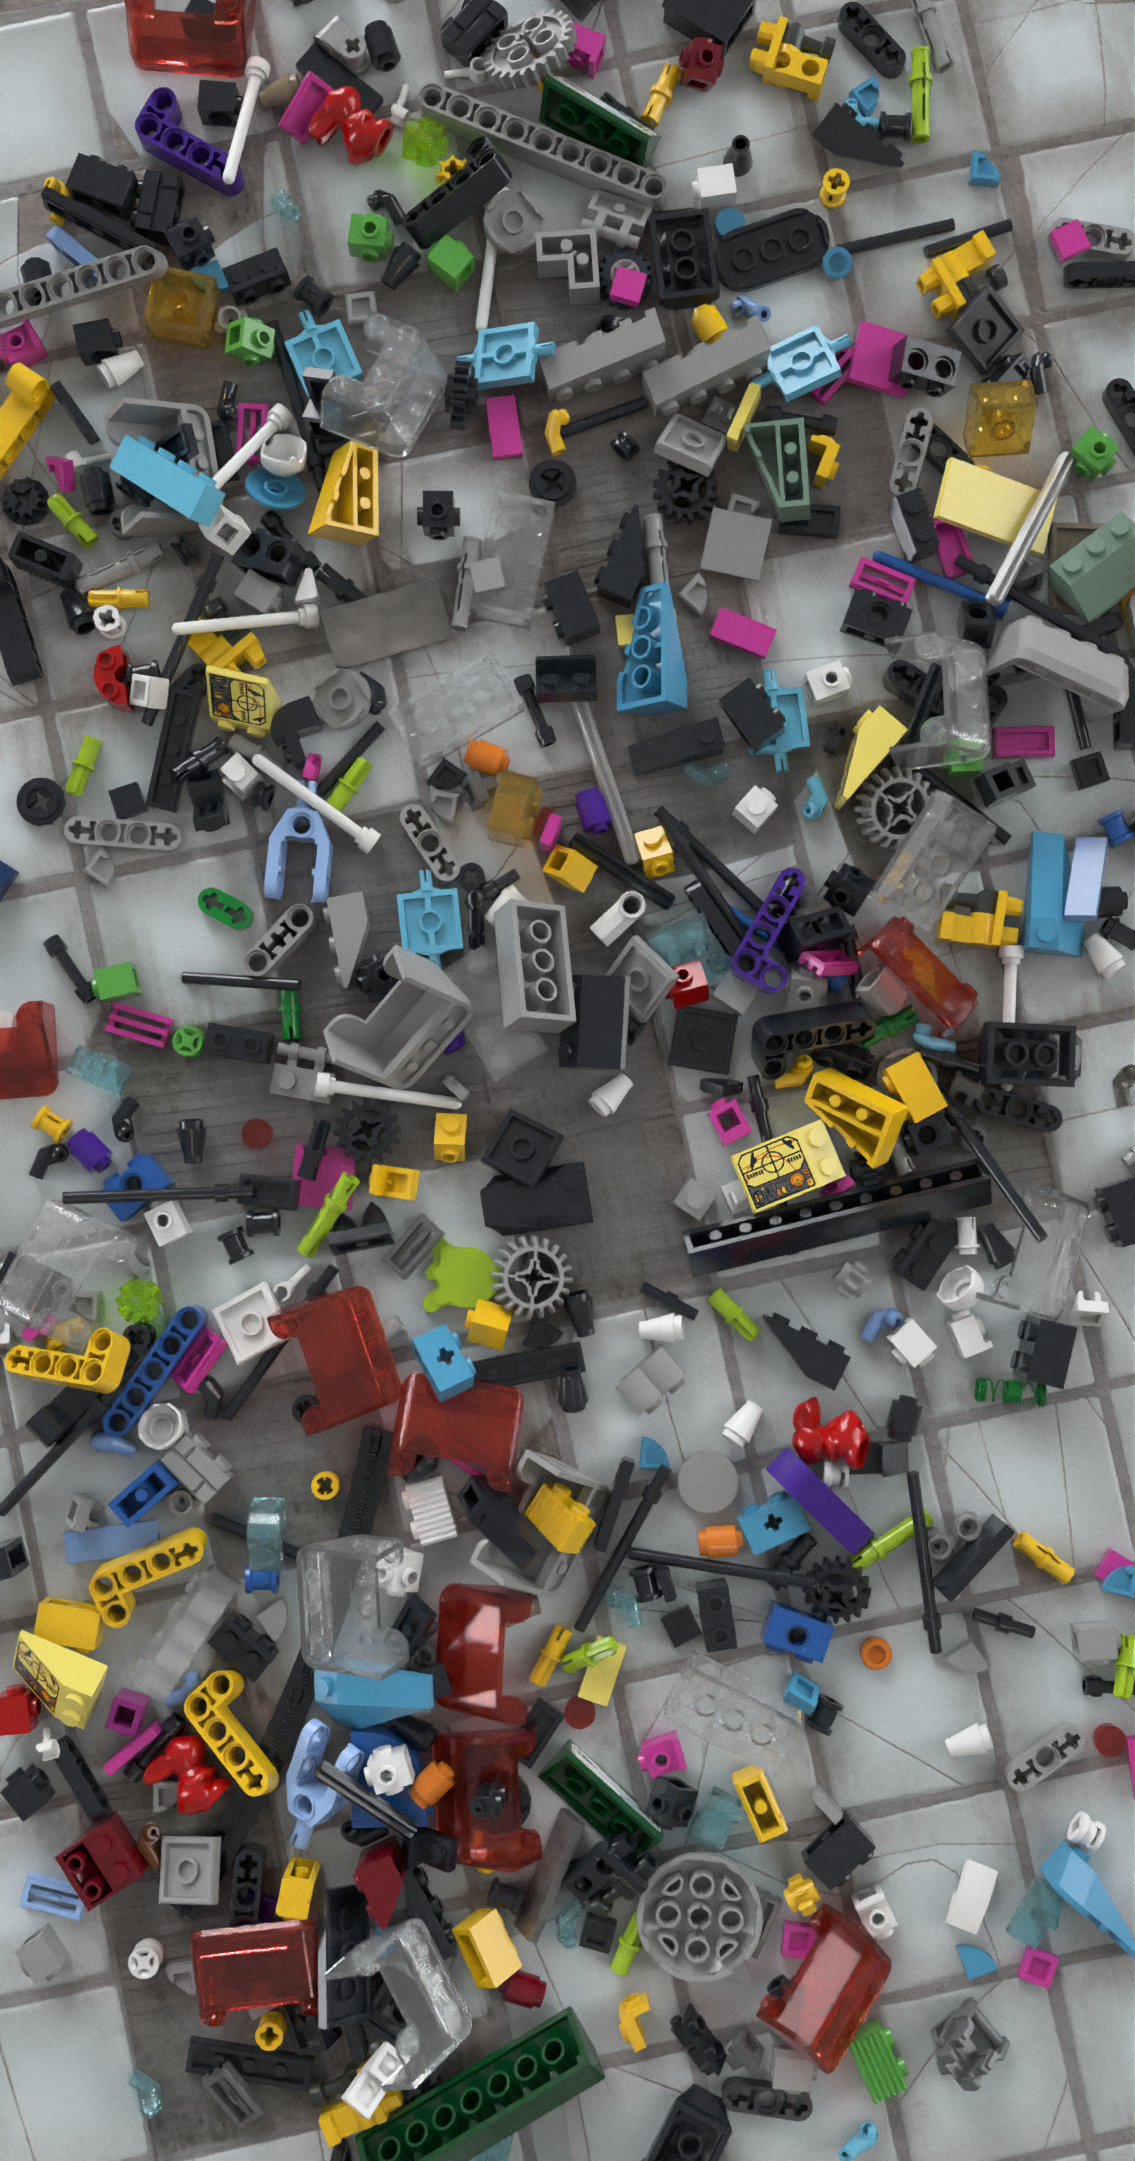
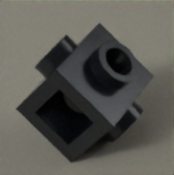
[164,216,216,272]
[417,491,460,541]
[822,863,876,917]
[355,953,399,1004]
[645,1776,699,1830]

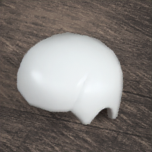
[260,434,307,477]
[937,1265,984,1311]
[137,1403,185,1450]

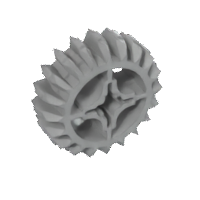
[854,766,937,850]
[489,1235,573,1319]

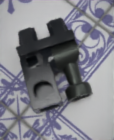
[562,1831,658,1917]

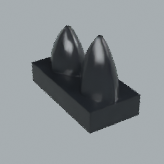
[328,1202,395,1256]

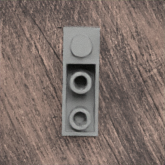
[323,891,371,991]

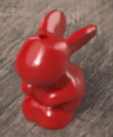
[309,85,394,165]
[792,1397,870,1470]
[143,1734,233,1815]

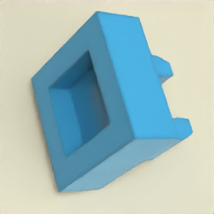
[781,1671,821,1715]

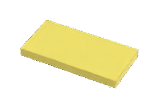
[933,457,1057,557]

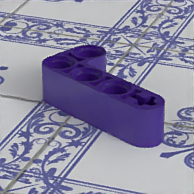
[135,87,245,196]
[730,868,806,995]
[766,1447,875,1556]

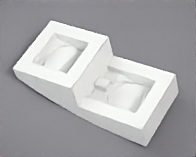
[945,1860,998,1935]
[341,2041,410,2120]

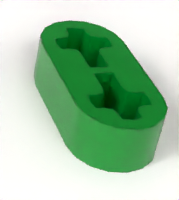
[198,887,254,931]

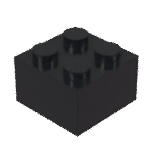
[1010,1314,1078,1389]

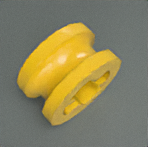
[311,1471,340,1500]

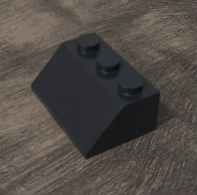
[558,974,631,1070]

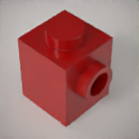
[665,959,710,1009]
[0,1684,41,1736]

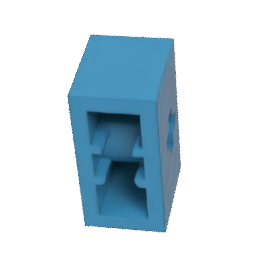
[412,1323,476,1402]
[736,1490,811,1556]

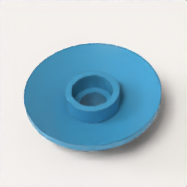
[245,467,306,510]

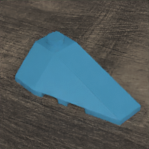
[617,581,687,714]
[1021,831,1085,958]
[314,1661,434,1729]
[1040,1840,1135,1959]

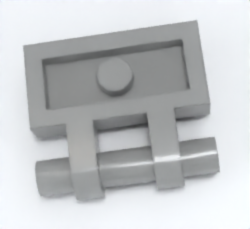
[580,189,653,250]
[269,1041,336,1104]

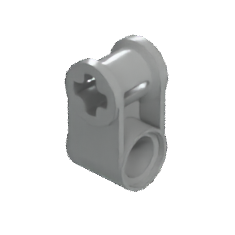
[313,14,370,76]

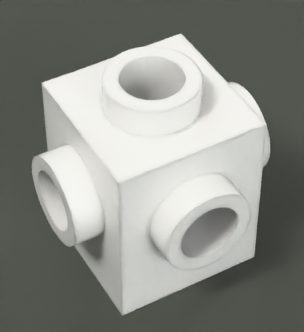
[374,1547,424,1597]
[364,1744,415,1796]

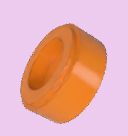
[860,1636,892,1670]

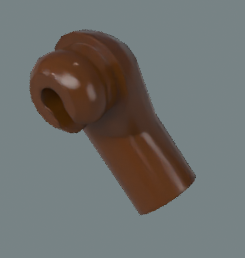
[137,1822,161,1871]

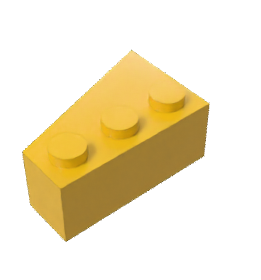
[307,440,379,546]
[804,1068,909,1169]

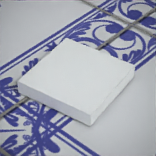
[211,1281,294,1365]

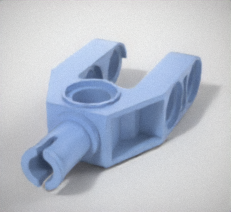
[264,780,333,904]
[286,1718,365,1849]

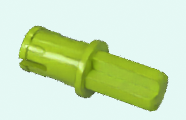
[47,493,100,550]
[65,735,103,797]
[326,757,372,812]
[706,1287,761,1342]
[1113,1634,1135,1700]
[561,1636,619,1674]
[609,1910,642,1976]

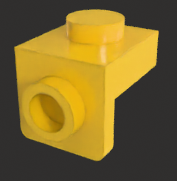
[807,435,840,489]
[634,826,675,879]
[434,1113,467,1163]
[369,1164,420,1201]
[619,1992,650,2053]

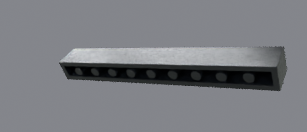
[682,1158,992,1278]

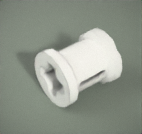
[93,605,127,640]

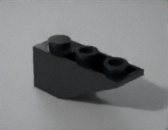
[812,102,905,168]
[594,504,643,609]
[762,1312,851,1391]
[457,1475,539,1570]
[407,1866,457,1972]

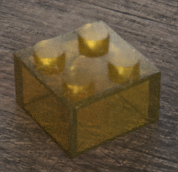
[143,267,221,350]
[962,380,1038,458]
[486,769,543,849]

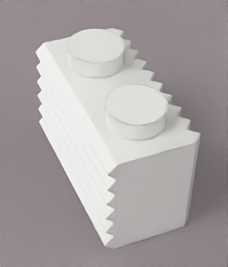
[402,1472,459,1547]

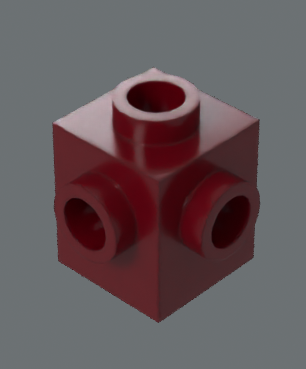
[679,37,724,93]

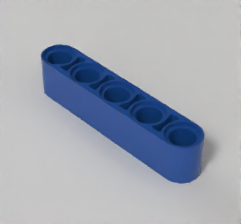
[103,1305,208,1437]

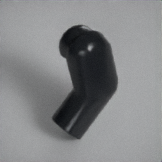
[1030,352,1053,396]
[217,381,238,421]
[28,1143,69,1180]
[196,1375,224,1419]
[341,1820,389,1847]

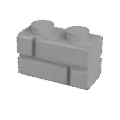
[160,1432,234,1505]

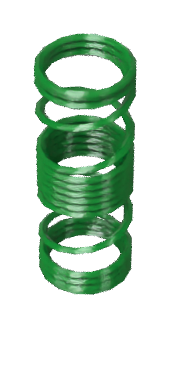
[974,1377,1047,1408]

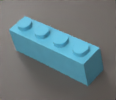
[110,434,226,527]

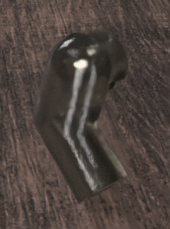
[1112,1064,1135,1108]

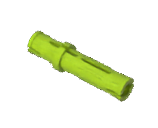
[909,46,933,144]
[297,1172,360,1258]
[846,1506,935,1571]

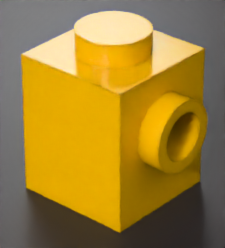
[542,844,598,893]
[464,1299,514,1351]

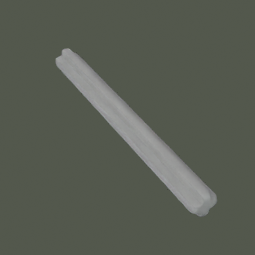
[986,451,1076,606]
[570,701,641,866]

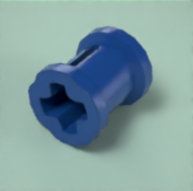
[1097,809,1135,848]
[245,1565,280,1594]

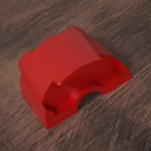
[93,644,135,713]

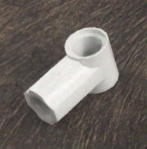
[589,891,646,947]

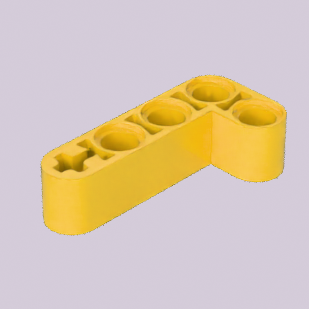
[0,362,55,480]
[4,1328,131,1393]
[89,1527,208,1628]
[184,1669,279,1797]

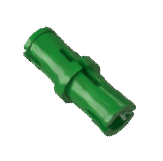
[278,978,302,1040]
[861,1004,921,1049]

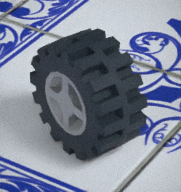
[599,247,652,310]

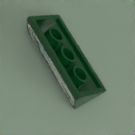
[539,75,662,168]
[537,1739,664,1856]

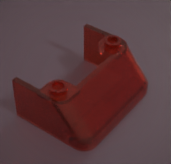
[124,0,256,78]

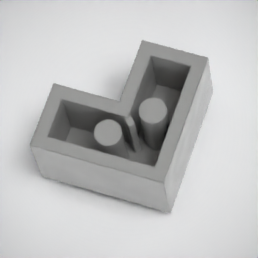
[535,228,600,305]

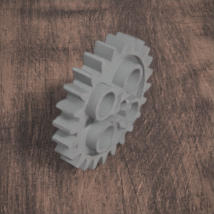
[483,8,578,90]

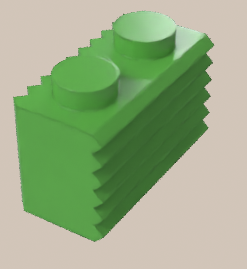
[844,2018,909,2104]

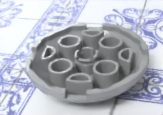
[637,1852,763,1983]

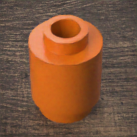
[463,739,511,778]
[697,1524,743,1559]
[407,1760,455,1810]

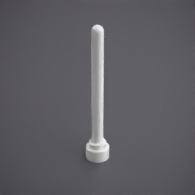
[223,56,271,185]
[475,187,510,332]
[212,403,294,489]
[172,603,319,635]
[252,754,381,854]
[999,945,1024,1092]
[314,1072,462,1109]

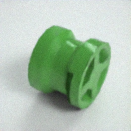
[173,1026,206,1058]

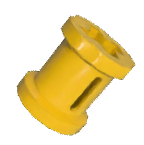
[819,168,850,209]
[31,1105,73,1144]
[255,2009,287,2051]

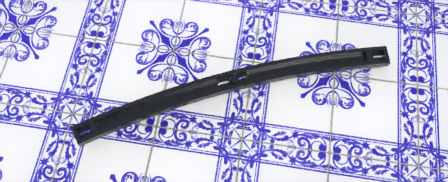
[169,1426,395,1922]

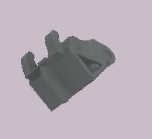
[930,1997,1010,2091]

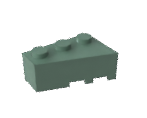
[743,417,811,522]

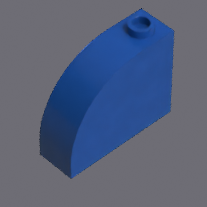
[350,1724,435,1828]

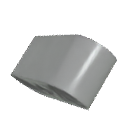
[243,904,317,977]

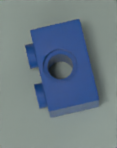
[100,1153,175,1221]
[108,1458,180,1528]
[760,1600,835,1664]

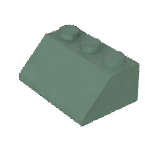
[1048,511,1135,625]

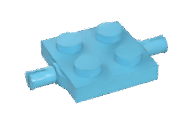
[284,310,364,404]
[456,322,556,390]
[752,324,852,403]
[748,669,810,773]
[397,870,464,970]

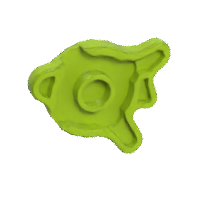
[422,1237,510,1313]

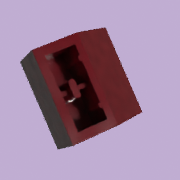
[55,1811,148,1912]
[353,1834,407,1931]

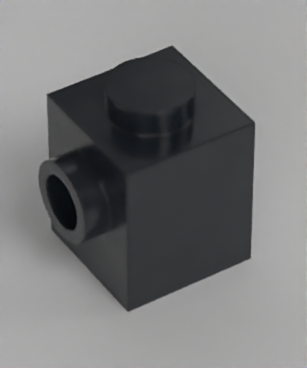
[0,1764,56,1822]

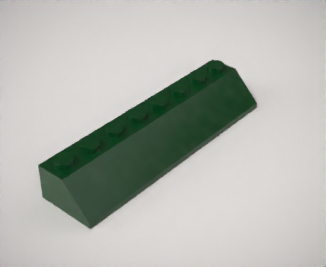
[355,2006,606,2161]

